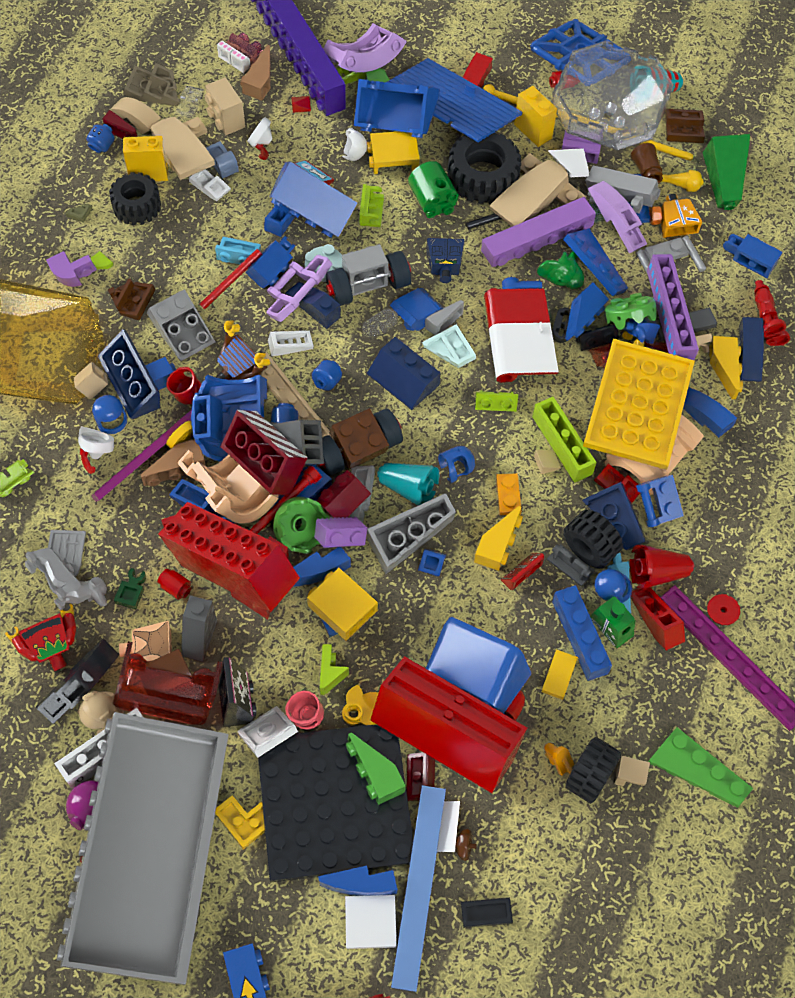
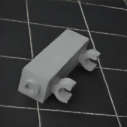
[585,165,660,214]

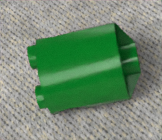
[408,161,459,218]

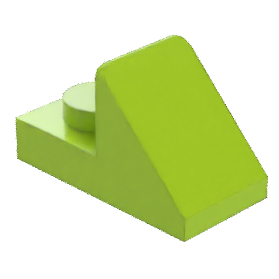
[320,644,349,695]

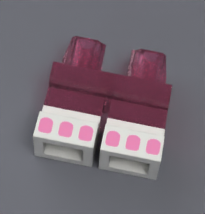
[217,32,262,73]

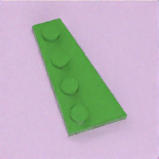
[648,727,753,808]

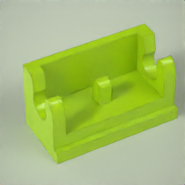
[359,184,384,227]

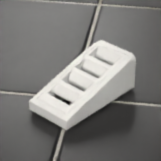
[268,331,314,356]

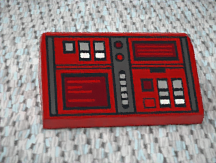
[501,553,544,591]

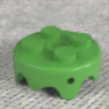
[605,293,657,330]
[273,496,330,554]

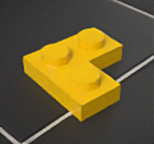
[215,795,265,850]

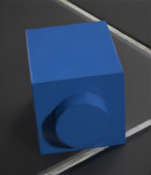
[145,357,176,390]

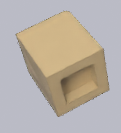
[74,362,108,399]
[614,756,650,786]

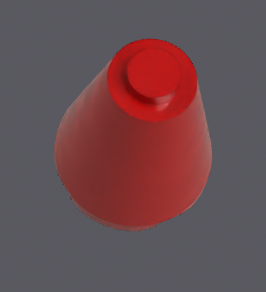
[629,545,694,589]

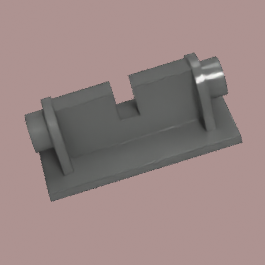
[547,544,595,586]

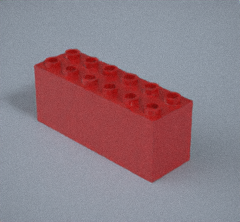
[158,502,300,612]
[370,656,528,793]

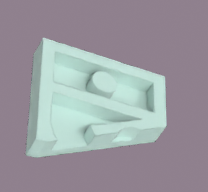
[422,324,476,368]

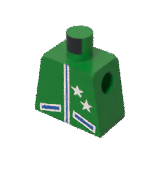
[590,596,636,649]

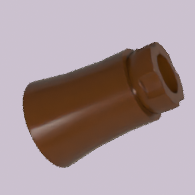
[630,143,663,184]

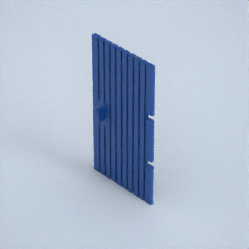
[386,58,522,142]

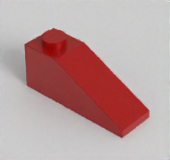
[630,587,685,650]

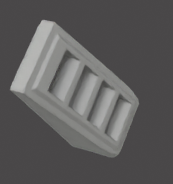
[425,300,464,336]

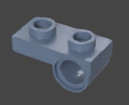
[206,141,239,179]

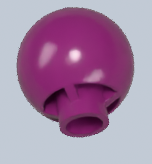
[66,781,98,830]

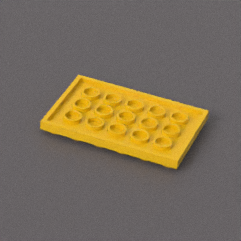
[583,339,695,470]

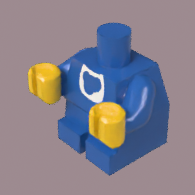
[622,318,660,347]

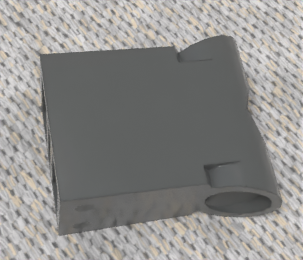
[269,420,324,466]

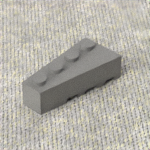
[366,493,456,574]

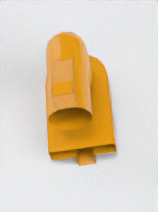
[544,743,574,776]

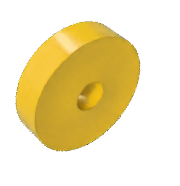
[166,421,193,449]

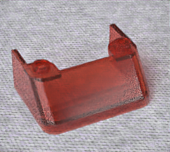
[113,641,222,725]

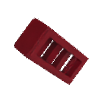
[102,110,138,139]

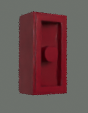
[406,752,435,802]

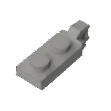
[350,465,375,523]

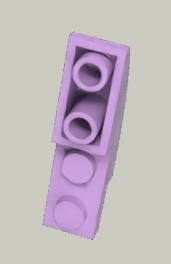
[588,181,647,254]

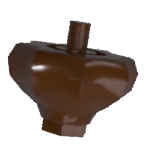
[455,829,477,861]

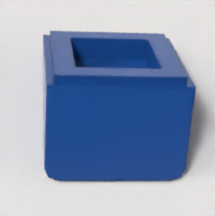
[418,548,447,576]

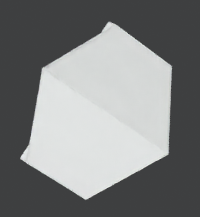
[548,149,589,177]

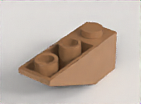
[240,45,271,101]
[140,439,206,486]

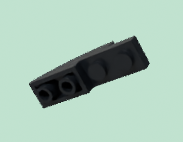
[36,638,120,724]

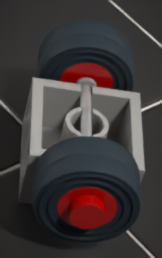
[326,244,411,306]

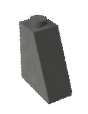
[181,596,217,662]

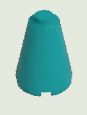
[377,463,439,506]

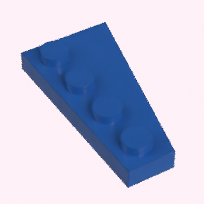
[563,228,628,297]

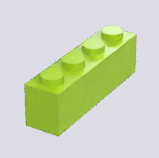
[532,397,597,483]

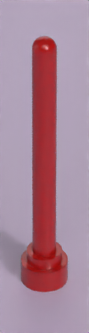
[249,465,322,534]

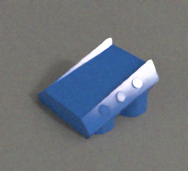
[390,288,444,331]

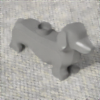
[25,548,107,611]

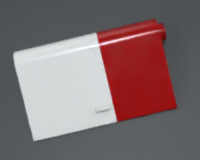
[484,288,559,383]

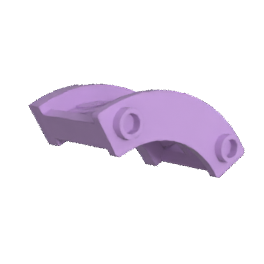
[323,23,406,72]

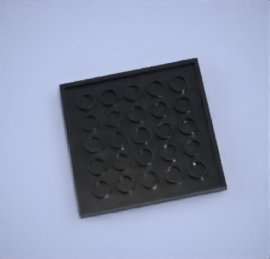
[258,724,413,883]

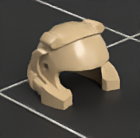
[77,690,124,734]

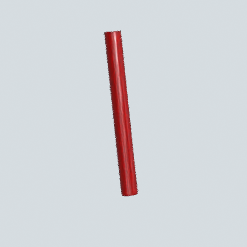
[200,249,262,310]

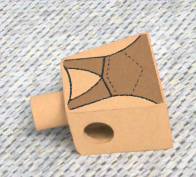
[119,621,172,667]

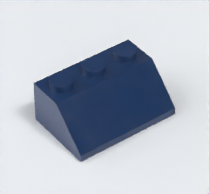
[367,337,441,410]

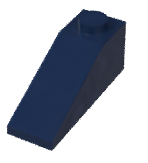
[285,282,341,329]

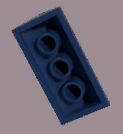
[98,329,161,419]

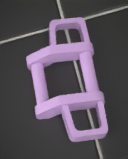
[266,255,332,322]

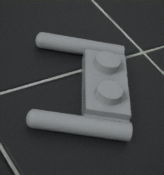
[636,236,706,275]

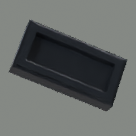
[461,897,513,928]

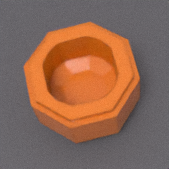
[649,206,663,225]

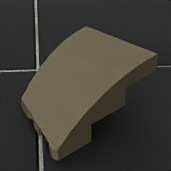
[123,63,180,106]

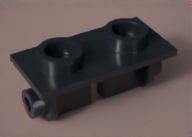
[576,324,619,351]

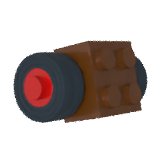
[317,408,403,476]

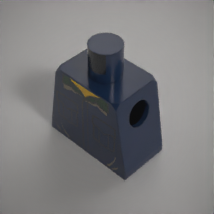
[426,238,464,283]

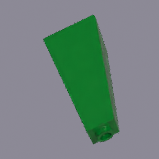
[703,134,750,210]

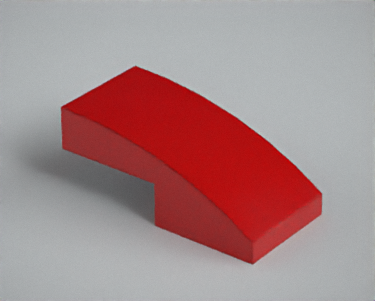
[594,463,640,504]

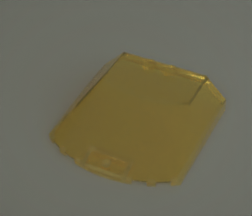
[0,279,104,404]

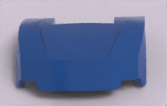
[191,375,267,461]

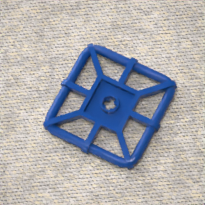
[530,19,632,87]

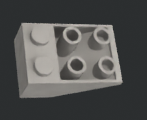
[147,289,216,362]

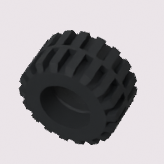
[109,172,161,225]
[563,509,623,569]
[565,737,621,804]

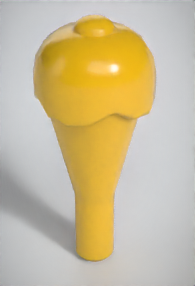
[661,170,704,192]

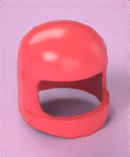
[285,691,324,730]

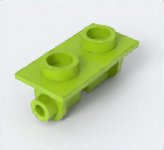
[475,390,518,412]
[0,459,34,498]

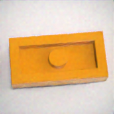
[496,473,522,515]

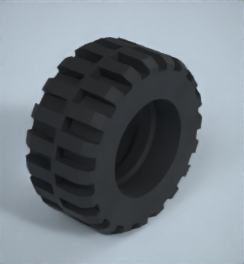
[448,131,522,204]

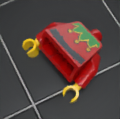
[5,604,77,672]

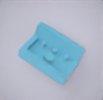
[215,237,261,264]

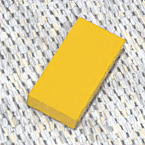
[541,649,578,700]

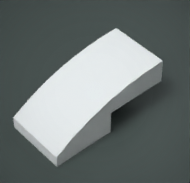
[189,169,231,201]

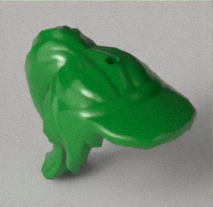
[537,251,585,290]

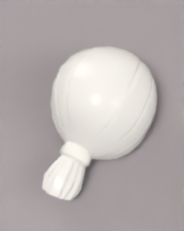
[343,128,367,161]

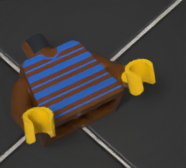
[215,320,270,380]

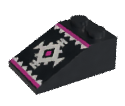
[218,657,257,727]

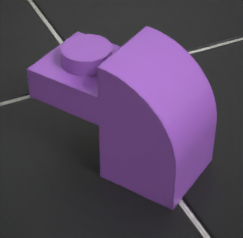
[46,251,97,287]

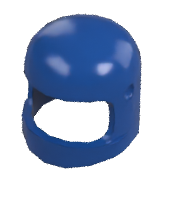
[92,395,127,434]
[438,446,475,484]
[594,569,633,603]

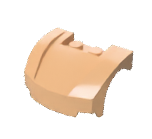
[605,415,704,495]

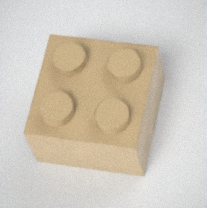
[204,77,245,136]

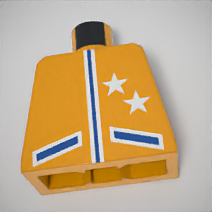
[661,194,702,238]

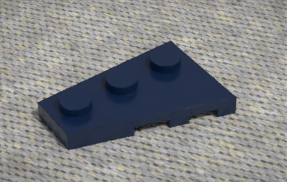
[582,482,647,551]

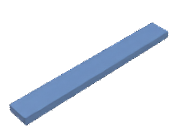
[391,785,446,992]

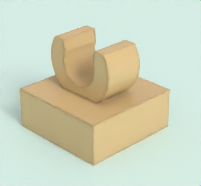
[695,333,712,355]

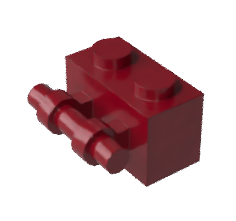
[316,470,371,519]

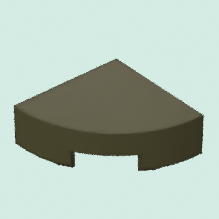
[65,204,92,223]

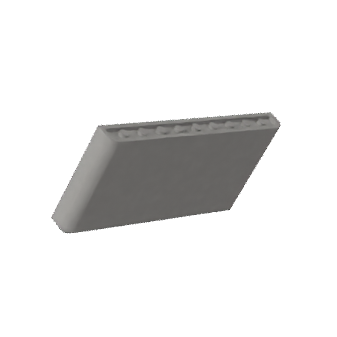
[57,712,229,985]

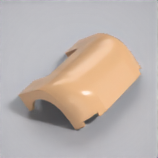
[178,450,279,524]

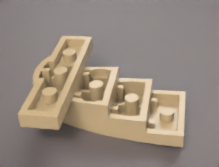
[151,117,215,180]
[489,153,586,227]

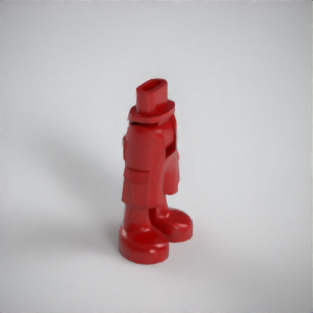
[754,280,790,346]

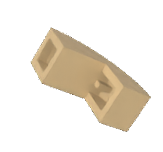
[110,97,161,134]

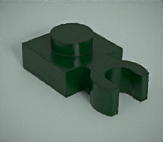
[114,568,146,610]

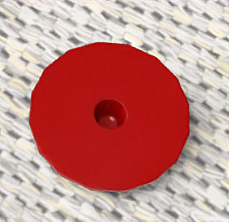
[707,594,741,625]

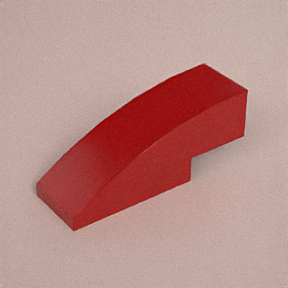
[462,52,493,88]

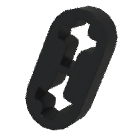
[552,307,570,343]

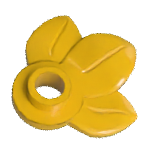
[342,685,379,725]

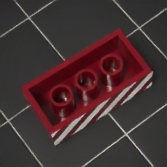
[220,410,307,495]

